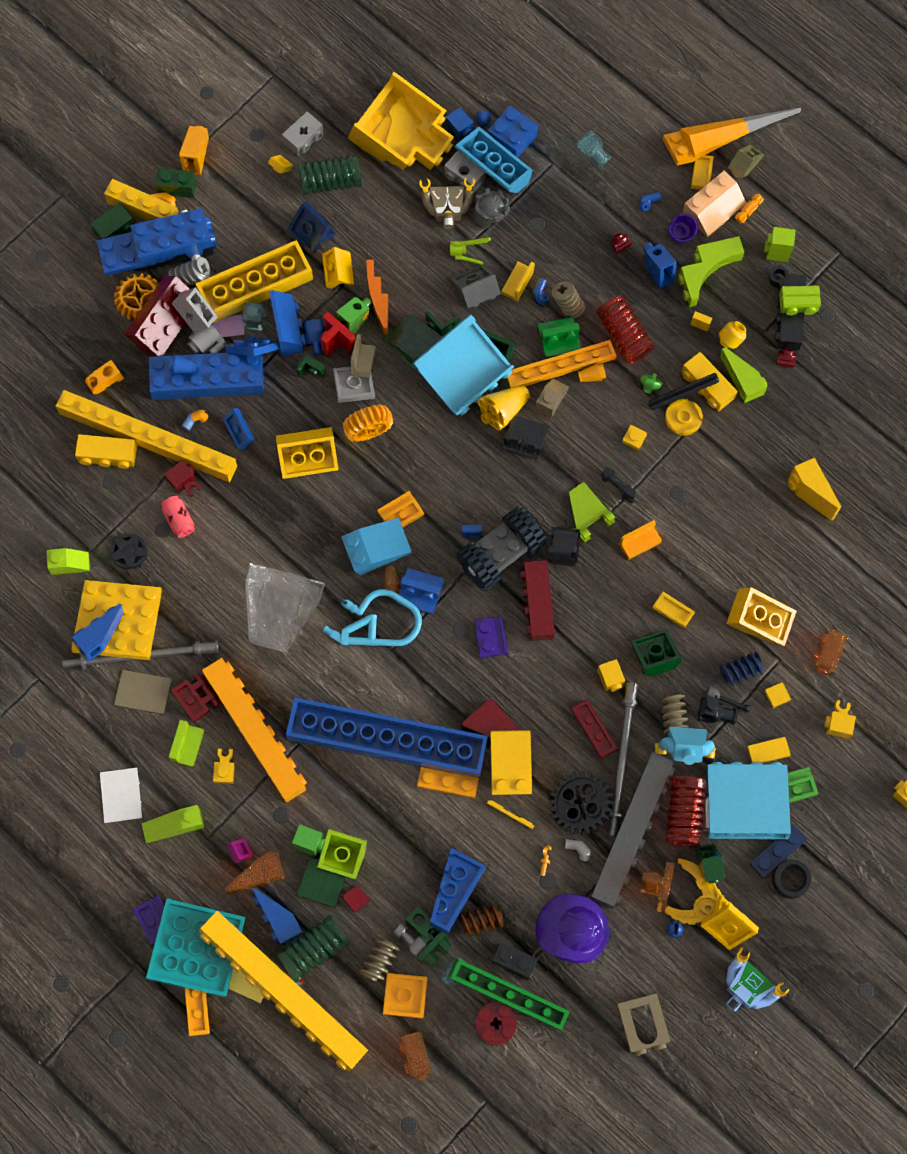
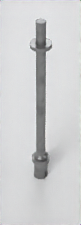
[62,640,219,670]
[606,683,638,837]

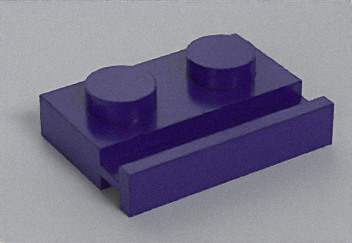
[474,616,508,659]
[133,895,164,946]

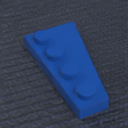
[430,848,486,934]

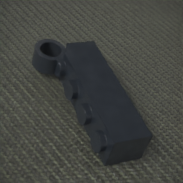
[768,266,806,350]

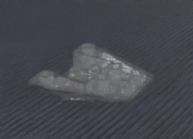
[245,563,325,653]

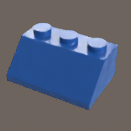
[269,290,306,356]

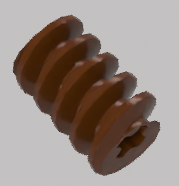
[459,904,504,937]

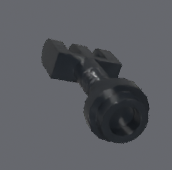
[600,468,636,504]

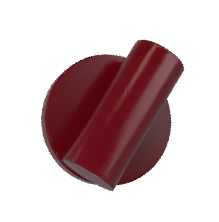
[611,232,632,254]
[776,348,797,367]

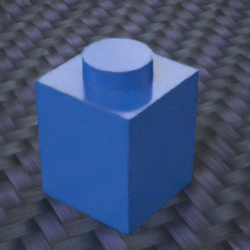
[446,107,473,141]

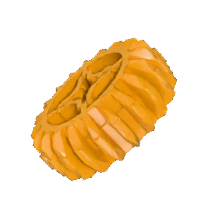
[114,273,158,321]
[343,404,393,442]

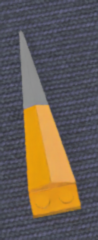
[662,108,801,166]

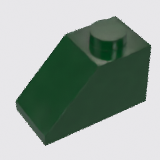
[694,844,725,883]

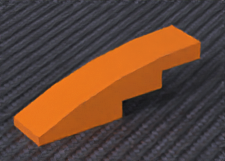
[366,260,388,335]

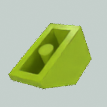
[47,548,90,575]

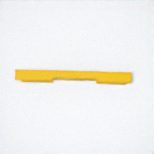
[487,800,534,829]

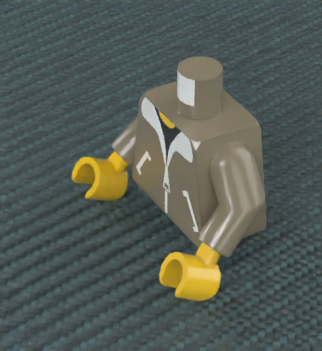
[419,177,475,229]

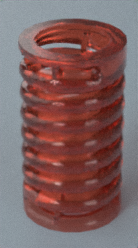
[596,295,655,364]
[665,776,707,847]

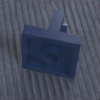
[287,202,336,254]

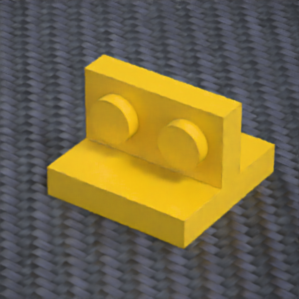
[700,896,759,950]

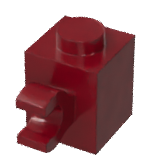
[164,461,201,497]

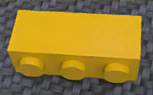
[682,352,738,412]
[75,434,137,469]

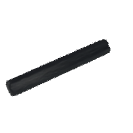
[648,373,719,410]

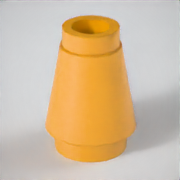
[578,363,606,382]

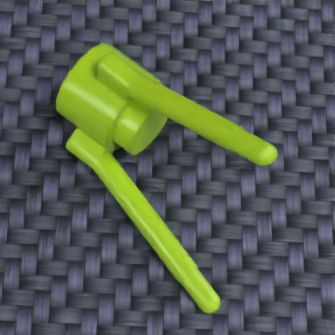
[450,237,491,265]

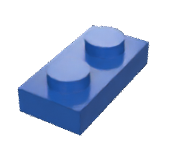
[222,408,255,450]

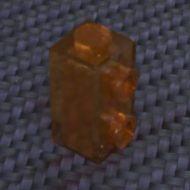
[813,628,848,675]
[398,1031,432,1081]

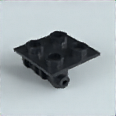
[502,415,549,460]

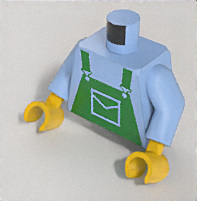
[726,947,789,1012]

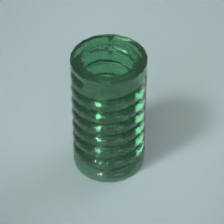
[298,154,361,195]
[275,914,350,983]

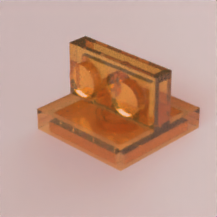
[641,862,675,913]

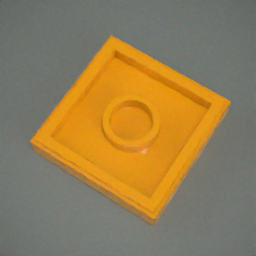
[383,973,427,1019]

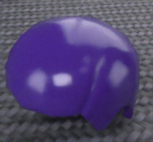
[668,214,698,243]

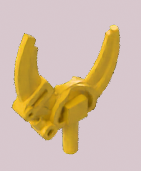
[663,859,725,925]

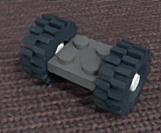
[456,506,547,591]

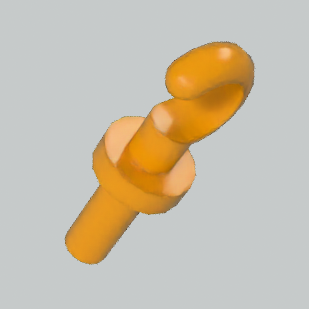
[540,845,552,876]

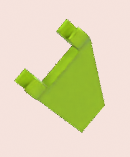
[569,482,615,543]

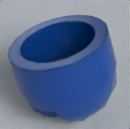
[477,111,491,126]
[667,921,683,938]

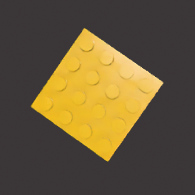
[71,580,162,660]

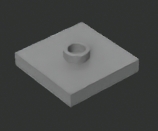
[333,366,375,403]

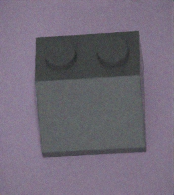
[450,265,501,308]

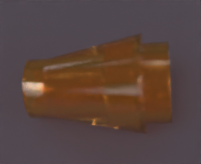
[382,566,401,594]

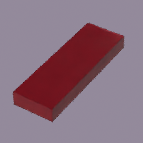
[570,699,618,759]

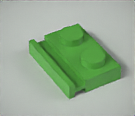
[788,767,819,803]

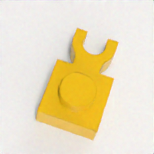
[213,749,235,784]

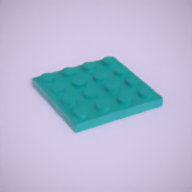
[146,899,245,998]

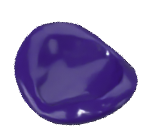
[536,894,609,964]

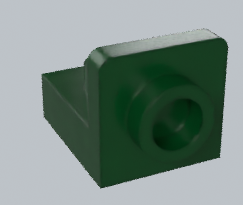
[296,355,326,378]

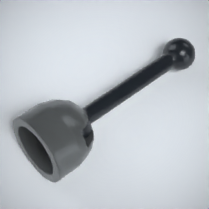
[705,686,751,712]

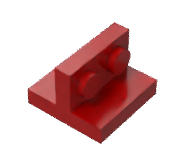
[321,312,355,358]

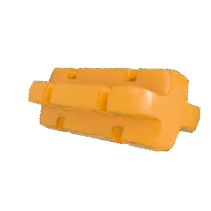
[735,194,764,223]

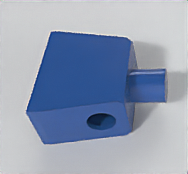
[643,243,676,289]

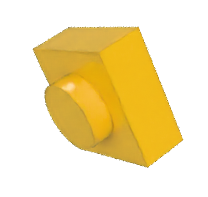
[268,155,293,174]
[622,425,647,451]

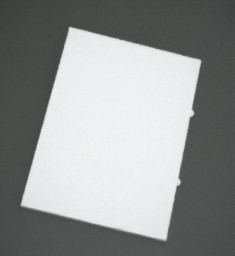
[100,768,142,823]

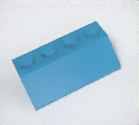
[455,127,533,193]

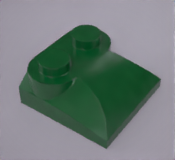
[631,629,681,676]

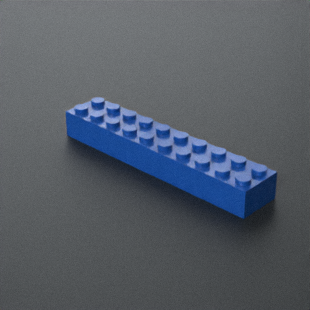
[286,697,488,779]

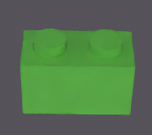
[292,824,325,858]

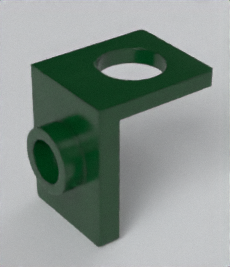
[425,310,458,337]

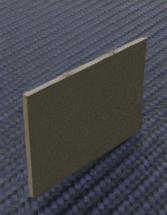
[114,670,172,714]

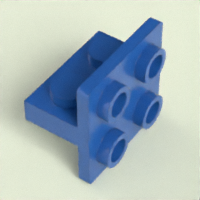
[397,568,444,614]

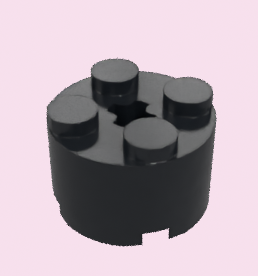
[548,526,581,567]

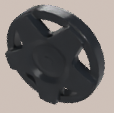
[111,534,147,569]

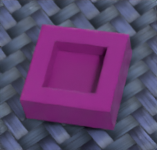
[226,838,253,863]

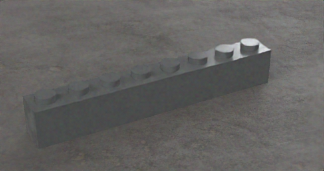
[590,752,675,909]

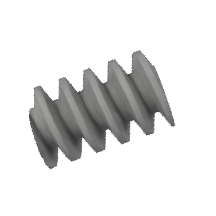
[168,257,210,287]

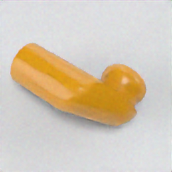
[150,193,176,206]

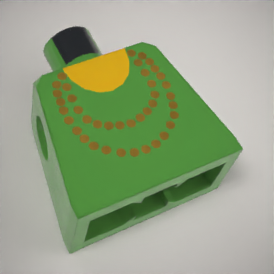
[335,297,373,334]

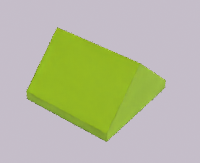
[317,829,367,879]

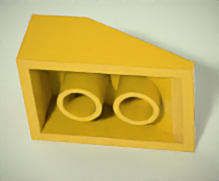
[788,458,841,520]
[726,587,796,646]
[491,730,532,795]

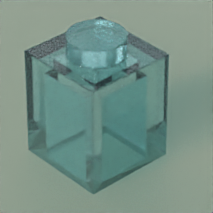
[242,302,265,330]

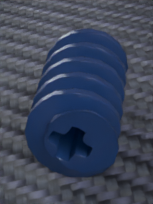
[719,651,763,686]

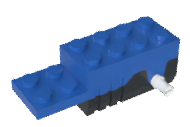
[96,208,217,276]

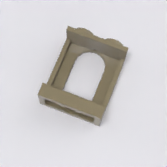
[616,993,671,1056]

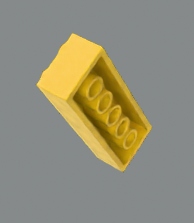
[195,240,313,323]

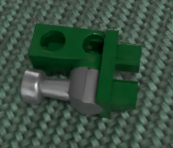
[392,906,452,968]

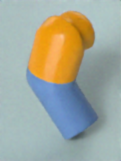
[181,409,208,431]

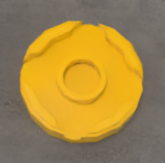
[665,399,703,436]

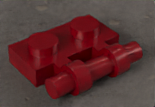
[171,673,221,723]

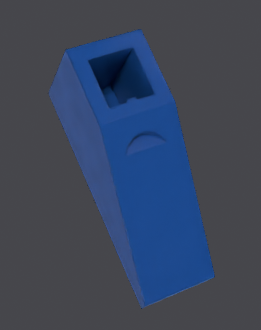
[72,604,124,662]
[252,888,303,946]

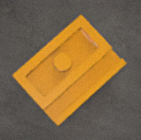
[377,491,424,527]

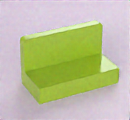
[169,720,204,767]

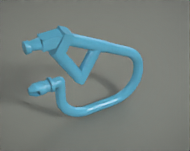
[323,589,422,646]

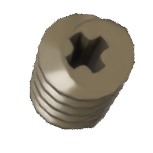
[552,282,585,318]
[661,695,689,736]
[359,938,400,985]

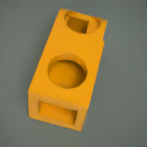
[85,360,125,394]

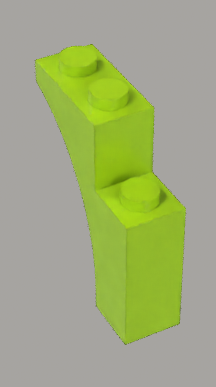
[678,236,744,307]

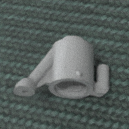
[187,325,226,354]

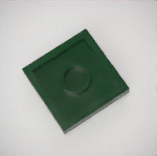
[297,857,346,908]

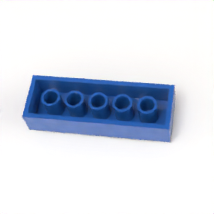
[149,353,264,400]

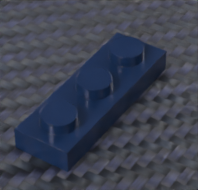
[749,825,807,879]

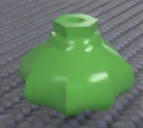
[641,373,663,394]

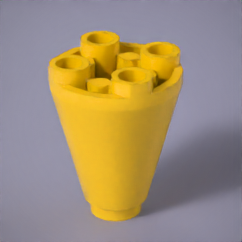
[478,386,530,431]

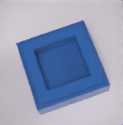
[462,525,482,538]

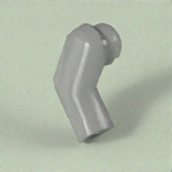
[565,839,591,862]

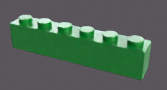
[447,959,570,1030]

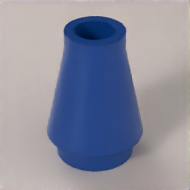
[169,355,197,373]

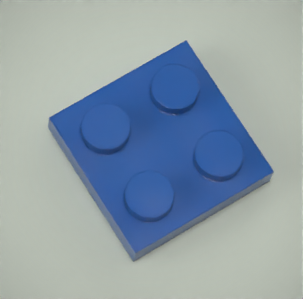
[226,336,279,356]

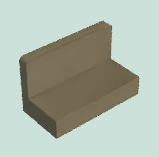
[351,334,376,378]

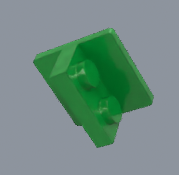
[538,317,581,358]

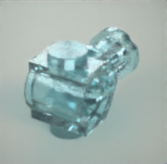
[576,130,612,168]

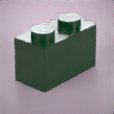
[155,168,196,198]
[90,203,134,240]

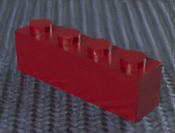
[520,560,555,641]

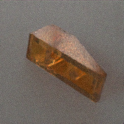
[225,851,285,895]

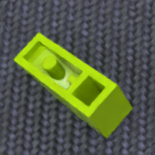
[720,347,767,403]
[142,805,204,843]

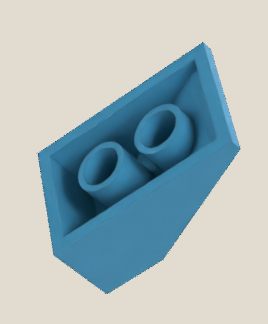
[342,518,412,576]

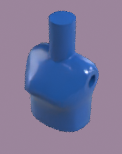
[303,319,324,355]

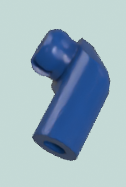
[639,192,661,212]
[532,278,549,304]

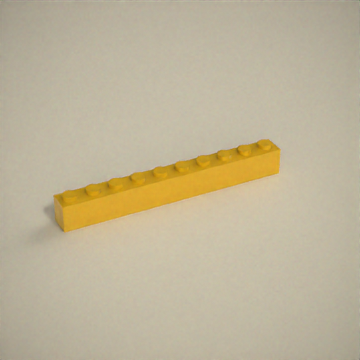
[56,390,237,483]
[199,911,368,1071]

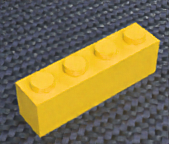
[104,179,179,221]

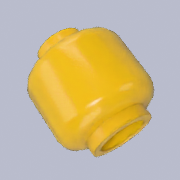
[719,321,746,349]

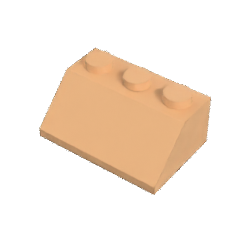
[682,171,747,237]

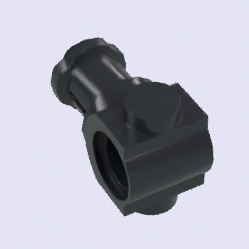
[698,696,739,725]

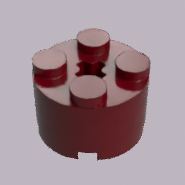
[475,1003,517,1046]

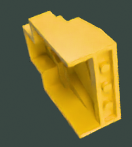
[348,72,454,171]

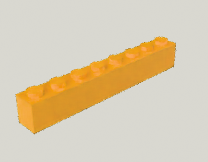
[202,658,307,803]

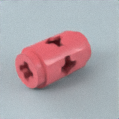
[161,496,195,538]

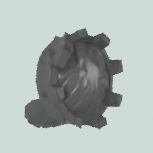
[472,188,510,228]

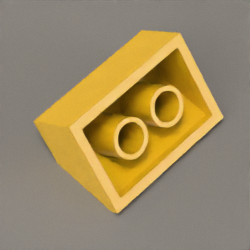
[276,427,338,479]

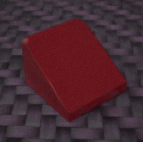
[342,885,370,913]

